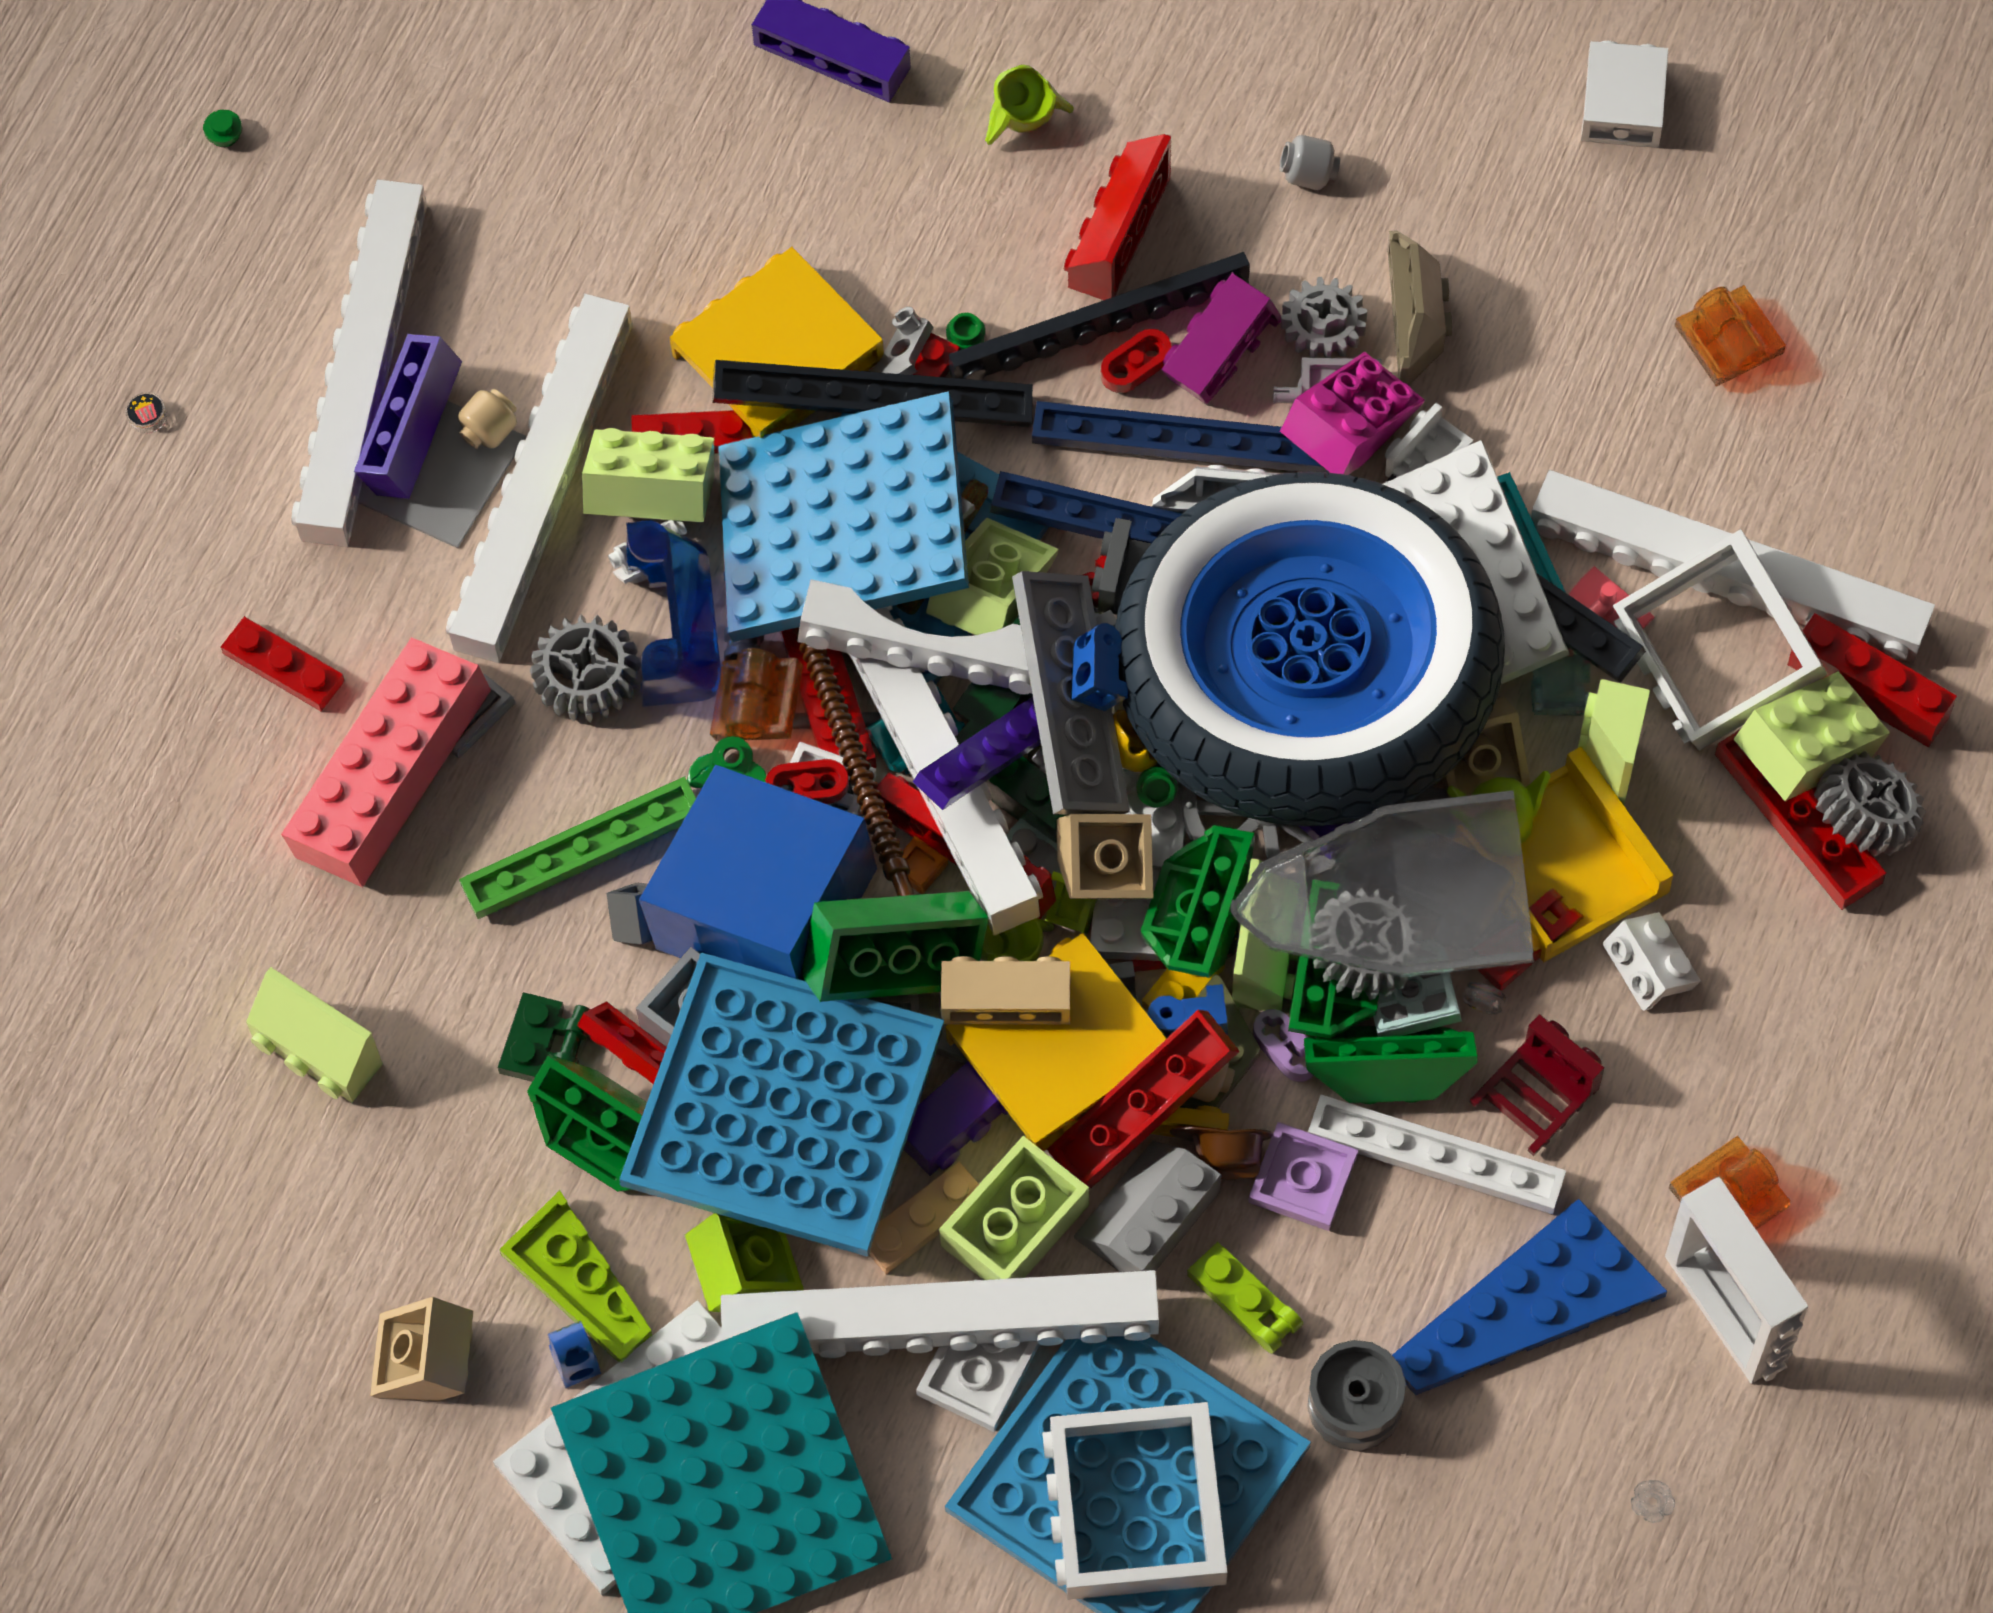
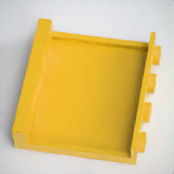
[669,247,884,438]
[1452,747,1674,963]
[945,933,1166,1152]

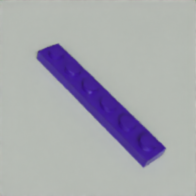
[913,696,1041,810]

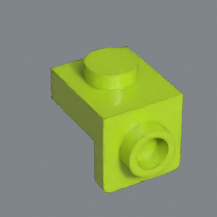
[1045,871,1098,934]

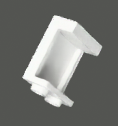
[1581,41,1668,148]

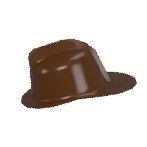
[1170,1127,1273,1180]

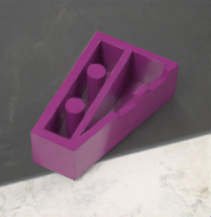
[1162,273,1281,405]

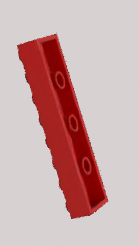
[779,629,877,768]
[1715,729,1886,910]
[877,772,1056,919]
[1047,1010,1240,1190]

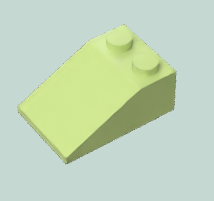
[926,518,1059,635]

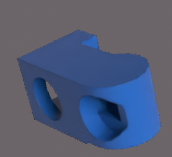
[1071,623,1128,711]
[1148,984,1228,1039]
[548,1321,601,1388]

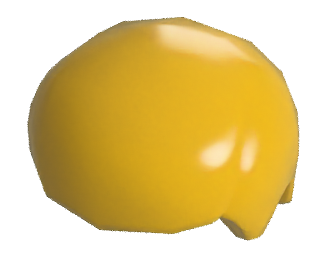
[1113,710,1158,772]

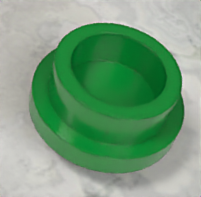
[203,109,242,147]
[946,313,986,350]
[1136,766,1178,808]

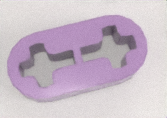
[1253,1009,1314,1082]

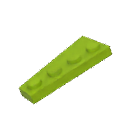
[499,1190,653,1363]

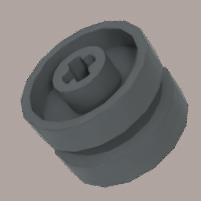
[1307,1340,1406,1451]

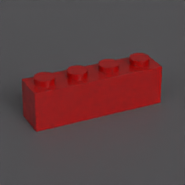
[1787,613,1957,748]

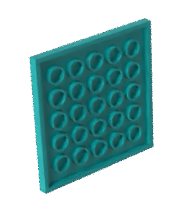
[550,1312,892,1613]

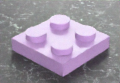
[1248,1122,1358,1231]

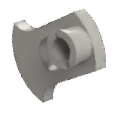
[869,307,934,375]

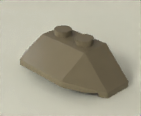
[1387,231,1452,386]

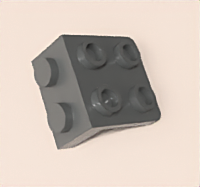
[1092,518,1152,615]

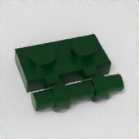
[497,992,590,1082]

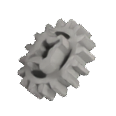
[1281,277,1367,358]

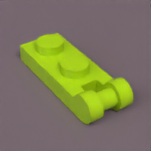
[1187,1241,1303,1354]

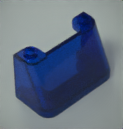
[625,521,722,707]

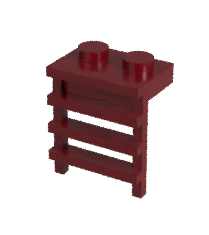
[1469,1014,1605,1156]

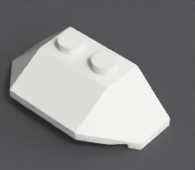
[1152,465,1278,514]

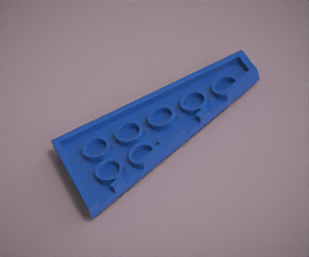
[1392,1199,1667,1395]

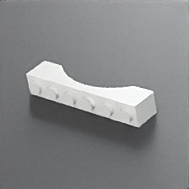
[797,579,1032,694]

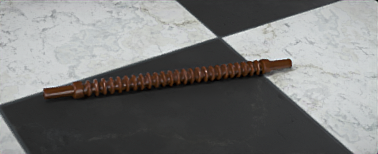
[792,627,915,896]

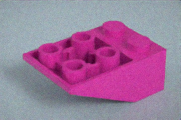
[1280,352,1425,475]

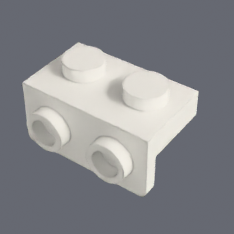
[1385,403,1473,478]
[1603,912,1701,1010]

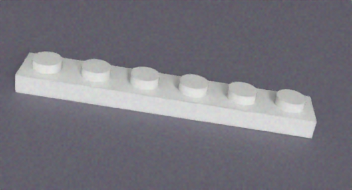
[1308,1095,1566,1214]

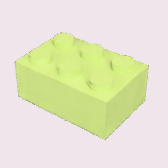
[582,428,714,522]
[1734,671,1890,801]
[939,1136,1089,1280]

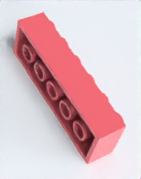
[281,637,491,887]

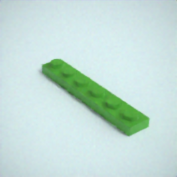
[459,776,696,919]

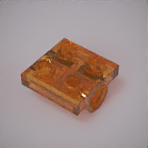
[1675,285,1786,387]
[710,648,803,741]
[1668,1136,1791,1230]

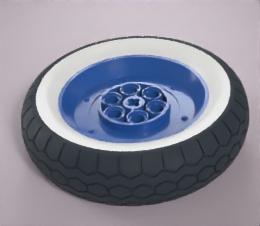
[1115,472,1505,826]

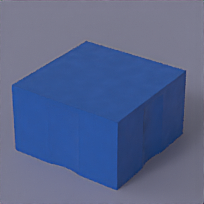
[639,765,877,982]

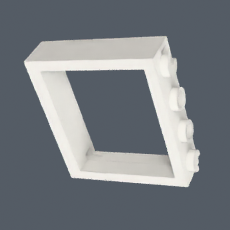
[1613,529,1828,751]
[1665,1177,1809,1384]
[1042,1402,1227,1600]

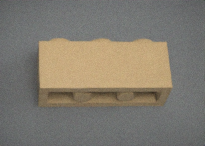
[941,956,1070,1025]

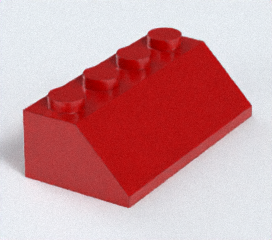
[1064,134,1171,300]

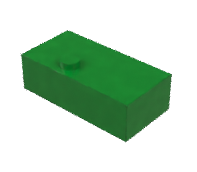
[801,891,989,1002]

